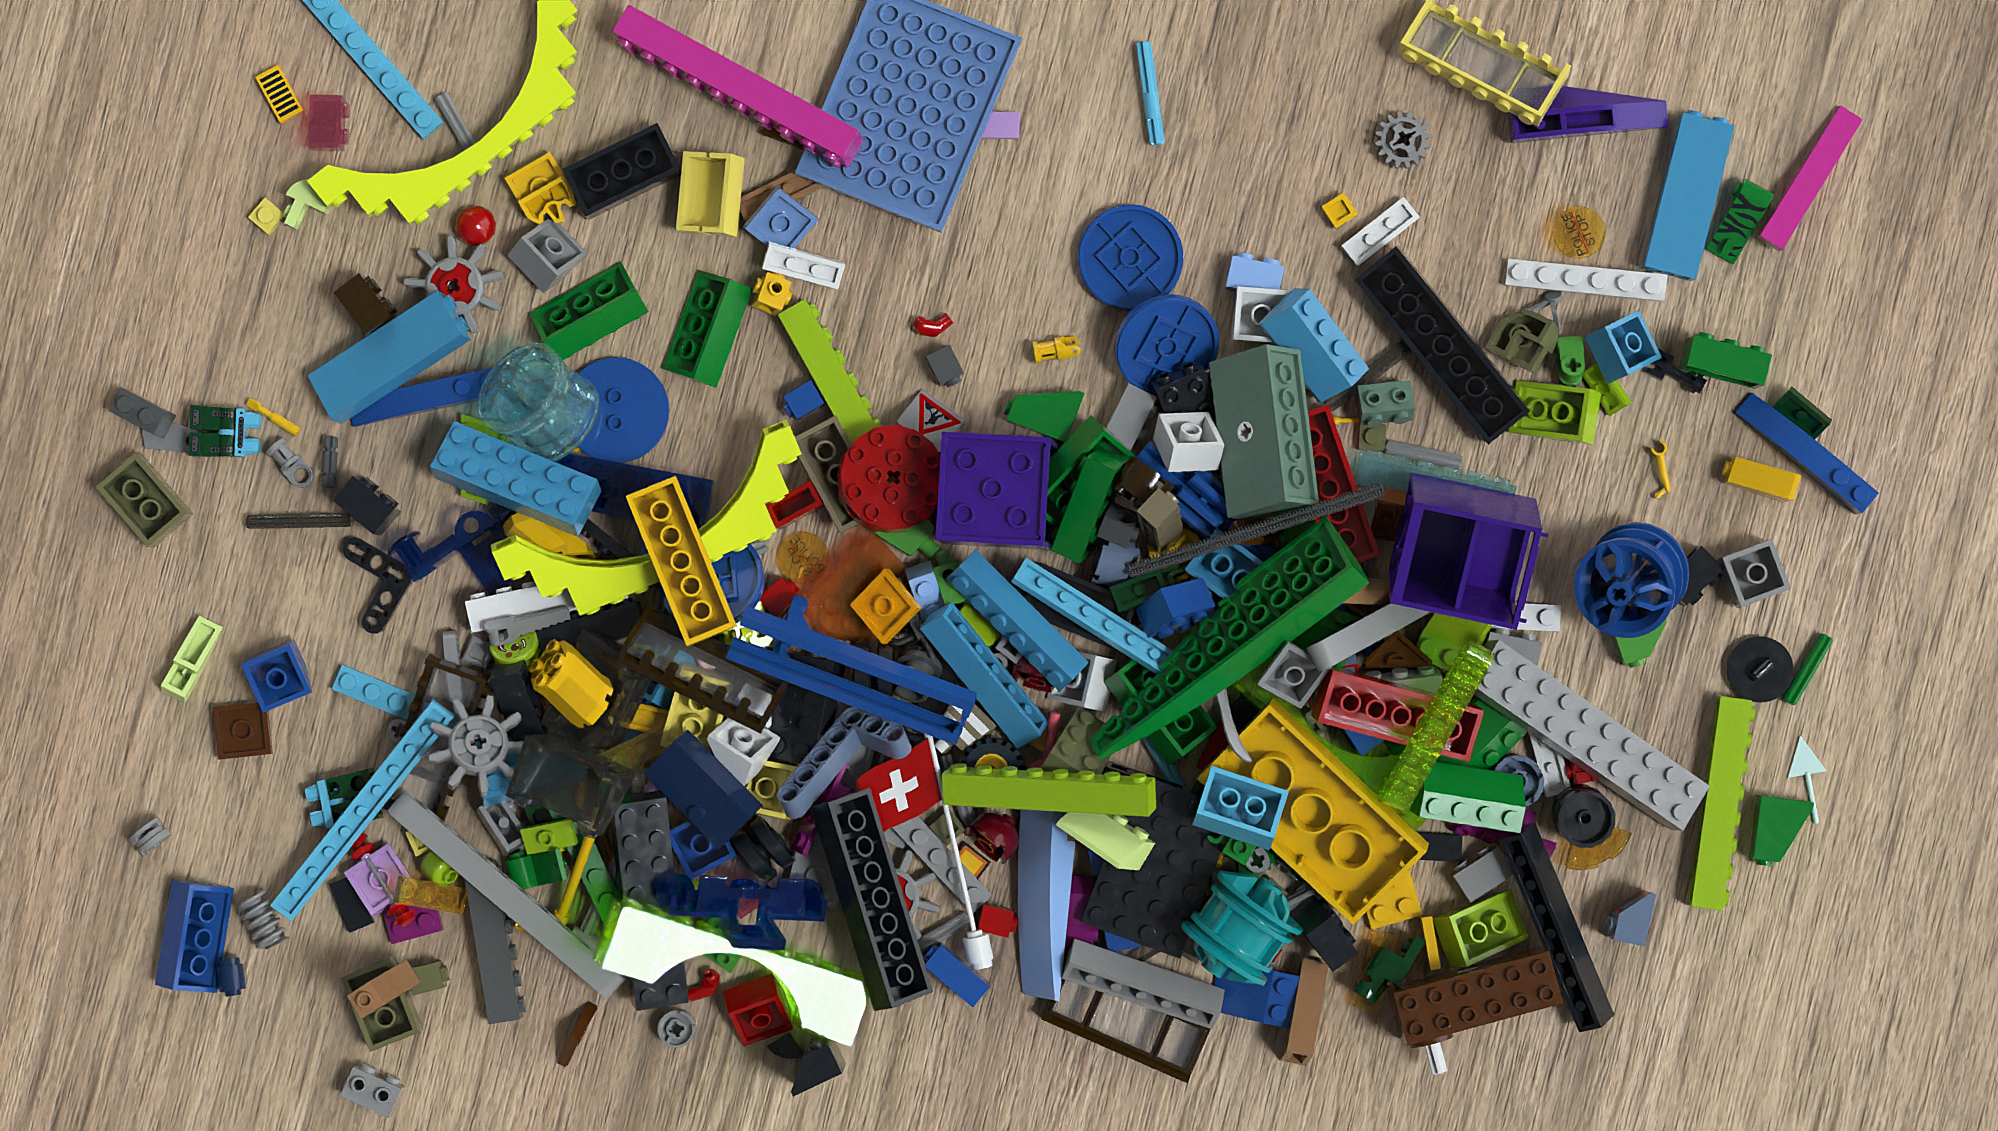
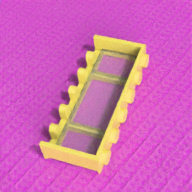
[1398,0,1571,127]

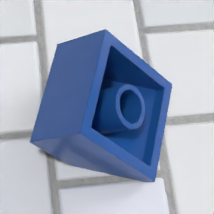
[241,639,312,713]

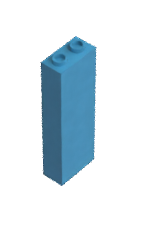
[1641,110,1735,281]
[307,291,471,424]

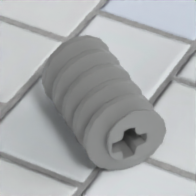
[237,891,289,950]

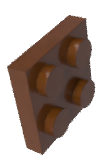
[213,702,273,760]

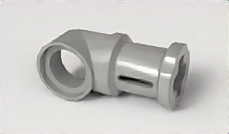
[266,438,315,488]

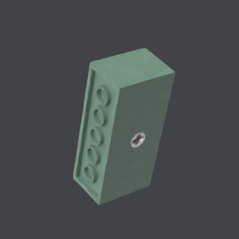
[1209,344,1319,519]

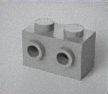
[476,801,526,856]
[340,1063,405,1118]

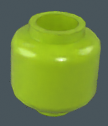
[421,850,459,887]

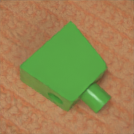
[875,518,941,559]
[933,550,970,610]

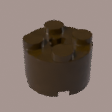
[1112,455,1175,508]

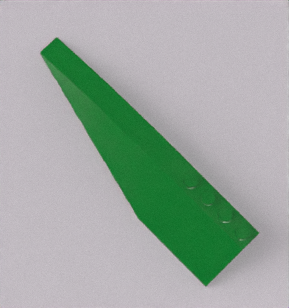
[1090,516,1369,760]

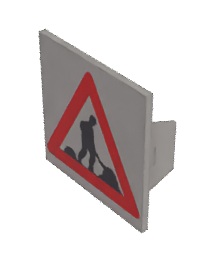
[896,389,964,453]

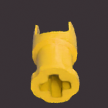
[1032,336,1081,365]

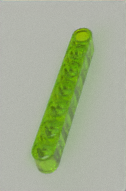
[1379,640,1494,814]

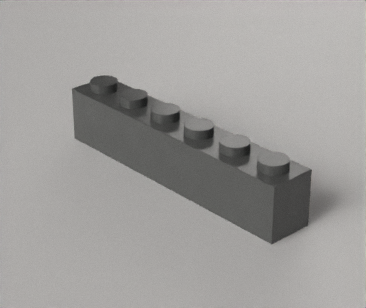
[464,861,526,1024]

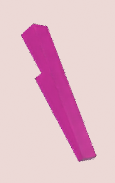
[1757,106,1863,252]

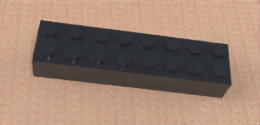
[1355,245,1531,445]
[811,788,933,1011]
[608,790,689,1011]

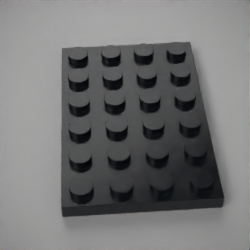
[1080,772,1222,959]

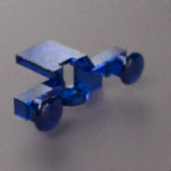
[388,504,527,596]
[656,873,828,950]

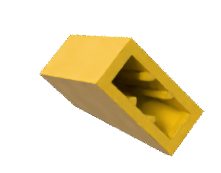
[1722,457,1801,503]

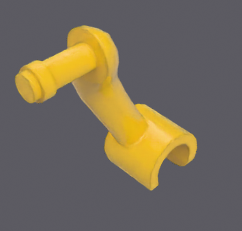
[1650,441,1670,499]

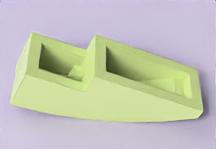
[161,616,223,703]

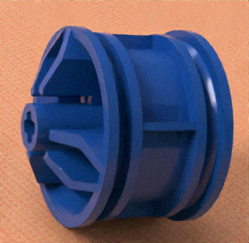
[1574,522,1689,638]

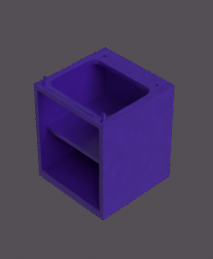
[936,432,1059,550]
[1388,472,1548,630]

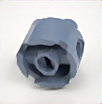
[1089,539,1140,587]
[1491,755,1544,806]

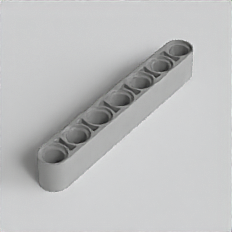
[1306,603,1430,672]

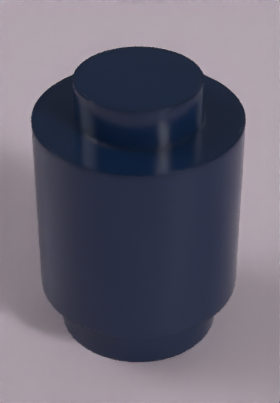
[216,957,246,997]

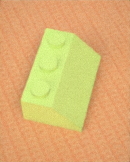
[1056,812,1155,870]

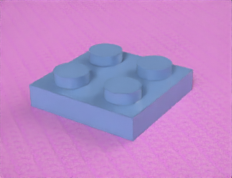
[744,186,819,248]

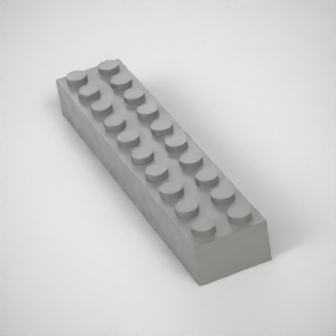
[1461,640,1710,831]

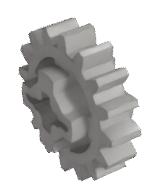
[1374,111,1432,169]

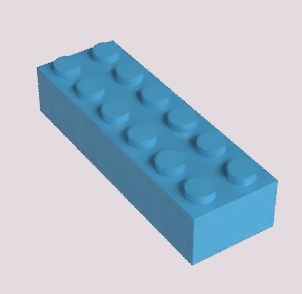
[430,421,601,537]

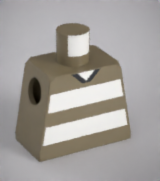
[934,704,997,755]

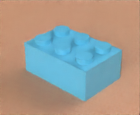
[1192,766,1289,850]

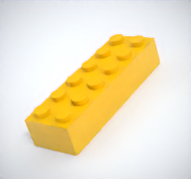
[626,476,737,647]

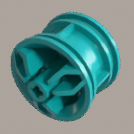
[1181,870,1303,985]

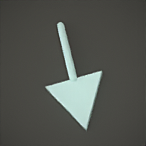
[1788,736,1827,824]

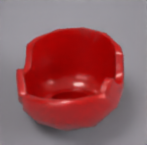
[454,206,496,246]

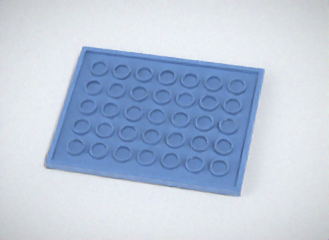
[795,0,1022,233]

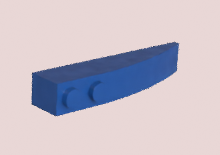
[351,366,508,427]
[1734,393,1879,515]

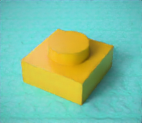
[1321,192,1358,229]

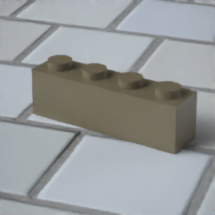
[1137,488,1184,555]

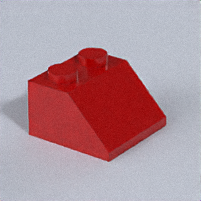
[723,973,794,1047]

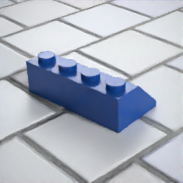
[155,880,234,993]

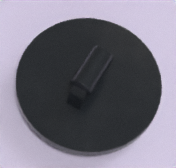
[1727,636,1794,703]

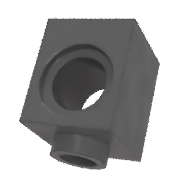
[926,344,964,388]
[1097,502,1141,548]

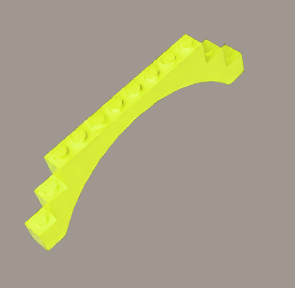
[307,0,578,226]
[491,419,802,615]

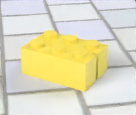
[676,151,745,237]

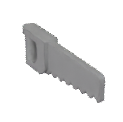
[484,606,571,646]

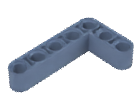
[777,707,912,819]

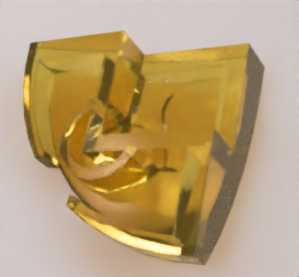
[1565,816,1632,870]

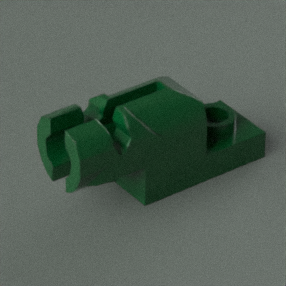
[1109,564,1191,614]
[1353,935,1426,1003]

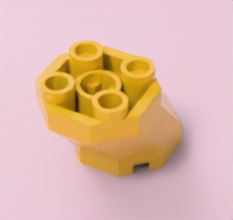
[503,511,595,559]
[529,639,613,728]

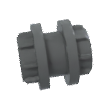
[892,645,943,703]

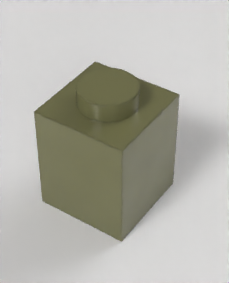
[411,960,450,995]

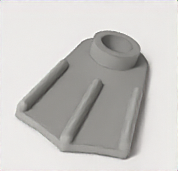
[141,423,199,453]

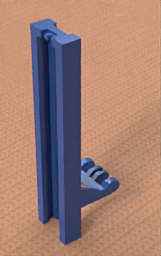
[726,595,977,745]

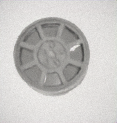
[128,817,171,857]
[658,1009,696,1048]

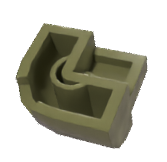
[1485,309,1558,374]

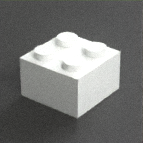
[1153,412,1224,472]

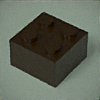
[334,273,398,336]

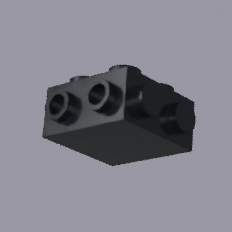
[1150,361,1216,421]

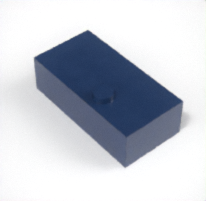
[644,730,763,849]

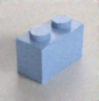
[1225,252,1284,291]
[905,561,945,622]

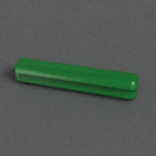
[1783,633,1833,706]

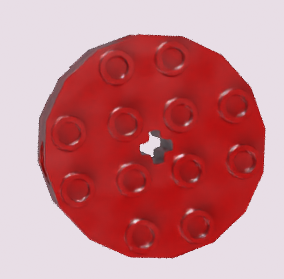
[837,425,940,534]

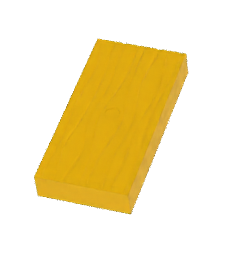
[1197,698,1429,925]

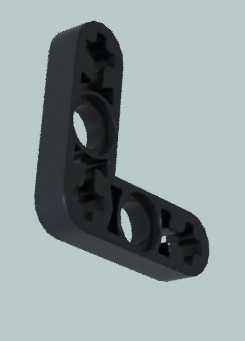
[343,538,414,634]

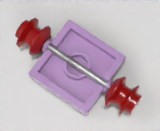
[344,833,418,927]

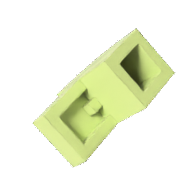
[283,179,331,230]

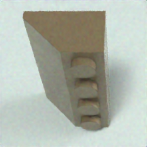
[795,415,860,533]

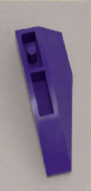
[1508,86,1669,144]

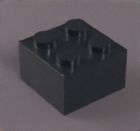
[333,476,401,536]
[1289,894,1358,972]

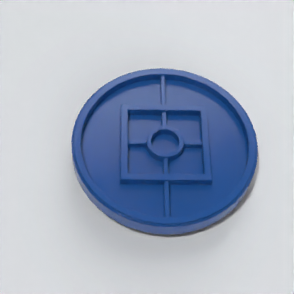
[1078,205,1183,311]
[1114,294,1220,395]
[563,357,670,463]
[659,543,765,623]

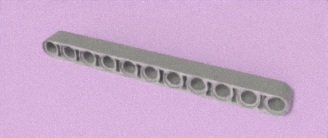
[387,790,626,999]

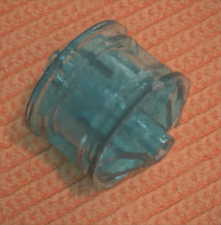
[478,343,600,462]

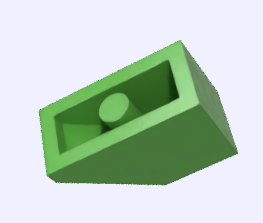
[1612,619,1667,668]

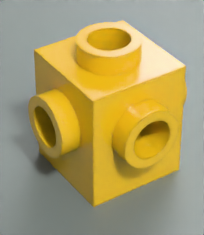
[751,272,792,316]

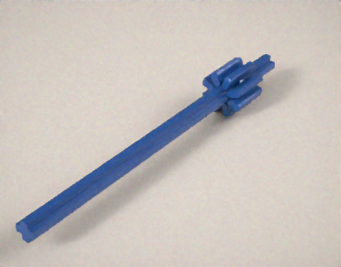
[1136,441,1452,698]

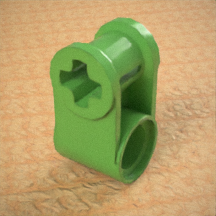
[1554,335,1585,387]

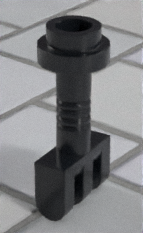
[1646,349,1707,394]

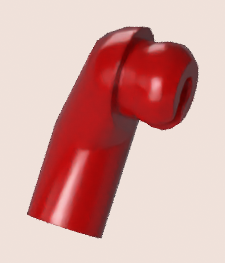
[913,313,954,337]
[687,969,720,1002]

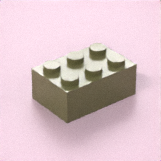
[96,452,194,548]
[1040,706,1111,774]
[341,956,424,1052]

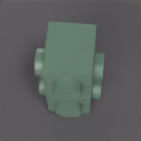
[1355,380,1415,427]

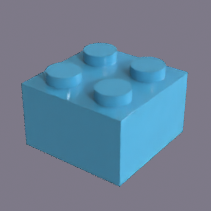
[1584,310,1662,384]

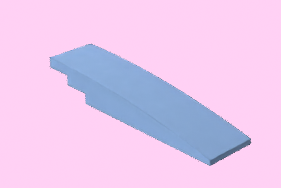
[1018,809,1075,1001]

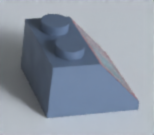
[1603,890,1656,946]

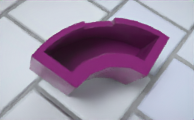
[1064,875,1098,950]

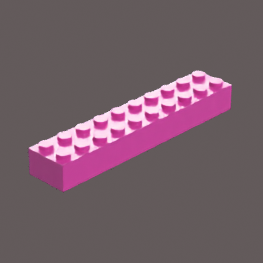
[613,4,863,168]

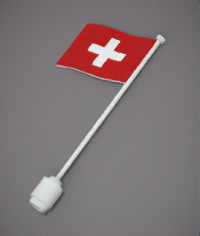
[856,733,994,970]

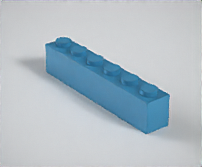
[946,549,1089,692]
[920,602,1048,749]

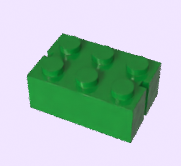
[1679,332,1772,389]

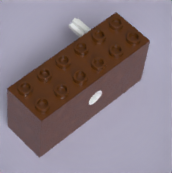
[1387,946,1563,1075]

